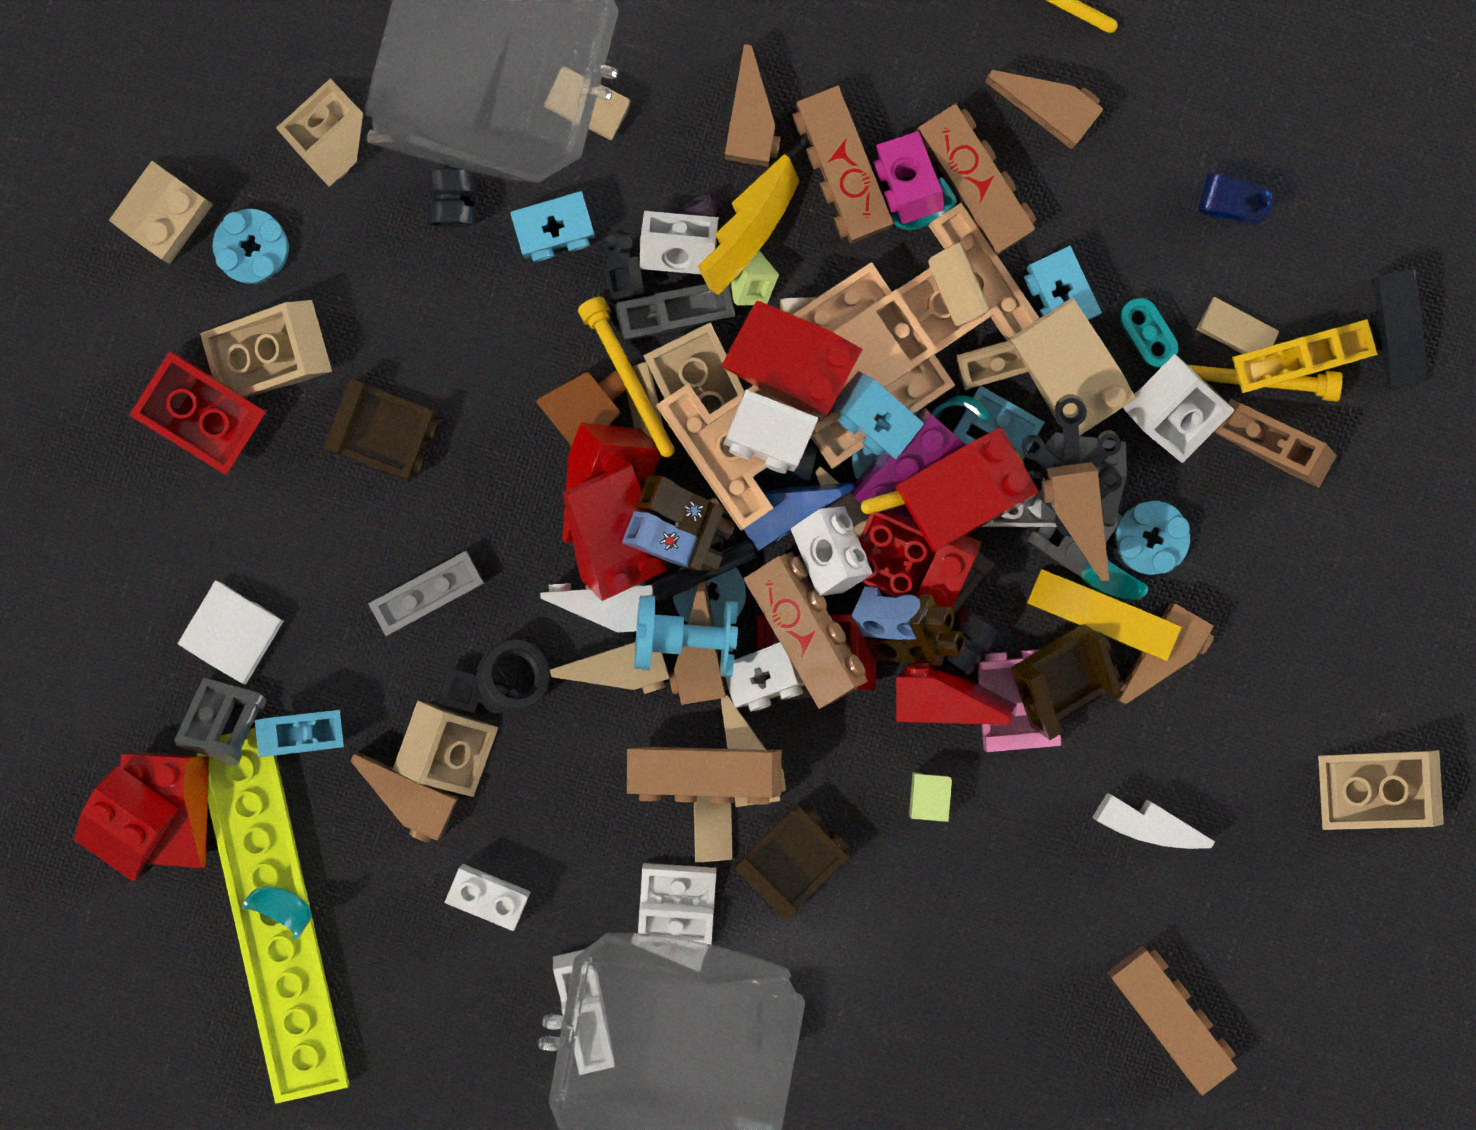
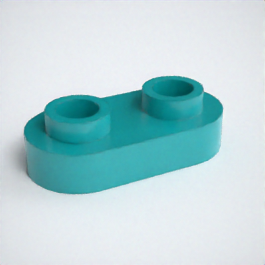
[1120,298,1178,368]

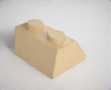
[109,161,213,264]
[393,701,498,797]

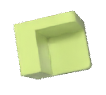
[729,251,779,305]
[909,772,952,822]

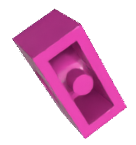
[873,131,945,224]

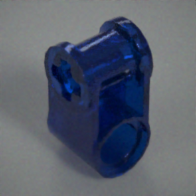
[1198,173,1274,224]

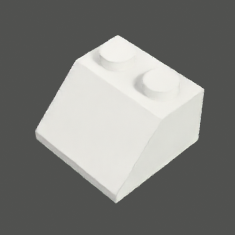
[1123,354,1235,463]
[723,390,818,474]

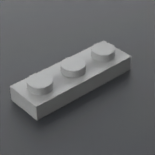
[368,551,484,636]

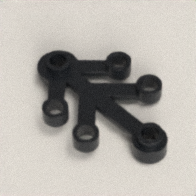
[1021,394,1122,537]

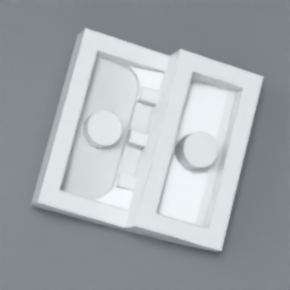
[178,580,284,684]
[637,863,716,948]

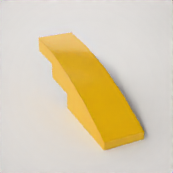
[698,154,799,295]
[1232,319,1378,393]
[1027,569,1182,661]

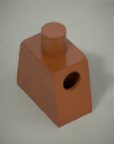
[536,370,627,446]

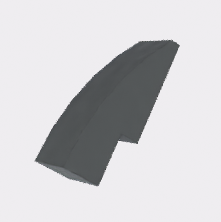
[614,284,735,342]

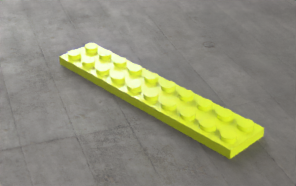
[197,728,350,1104]

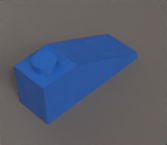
[744,483,857,551]

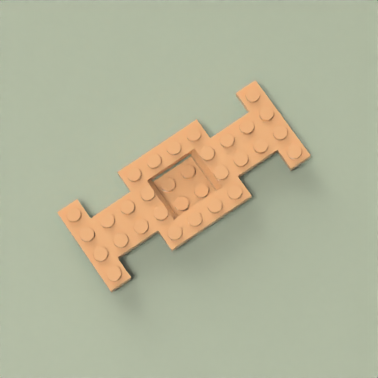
[656,203,1040,530]

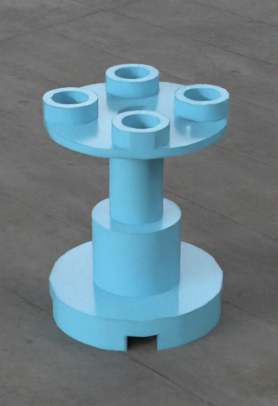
[634,595,738,677]

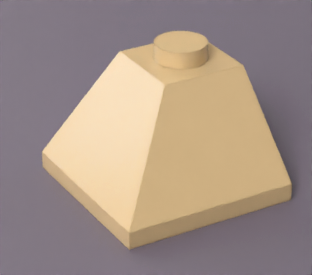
[276,78,363,187]

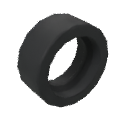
[476,639,551,713]

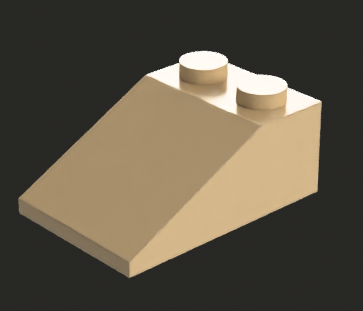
[1010,298,1136,436]
[200,300,332,398]
[644,322,744,414]
[1318,750,1444,830]

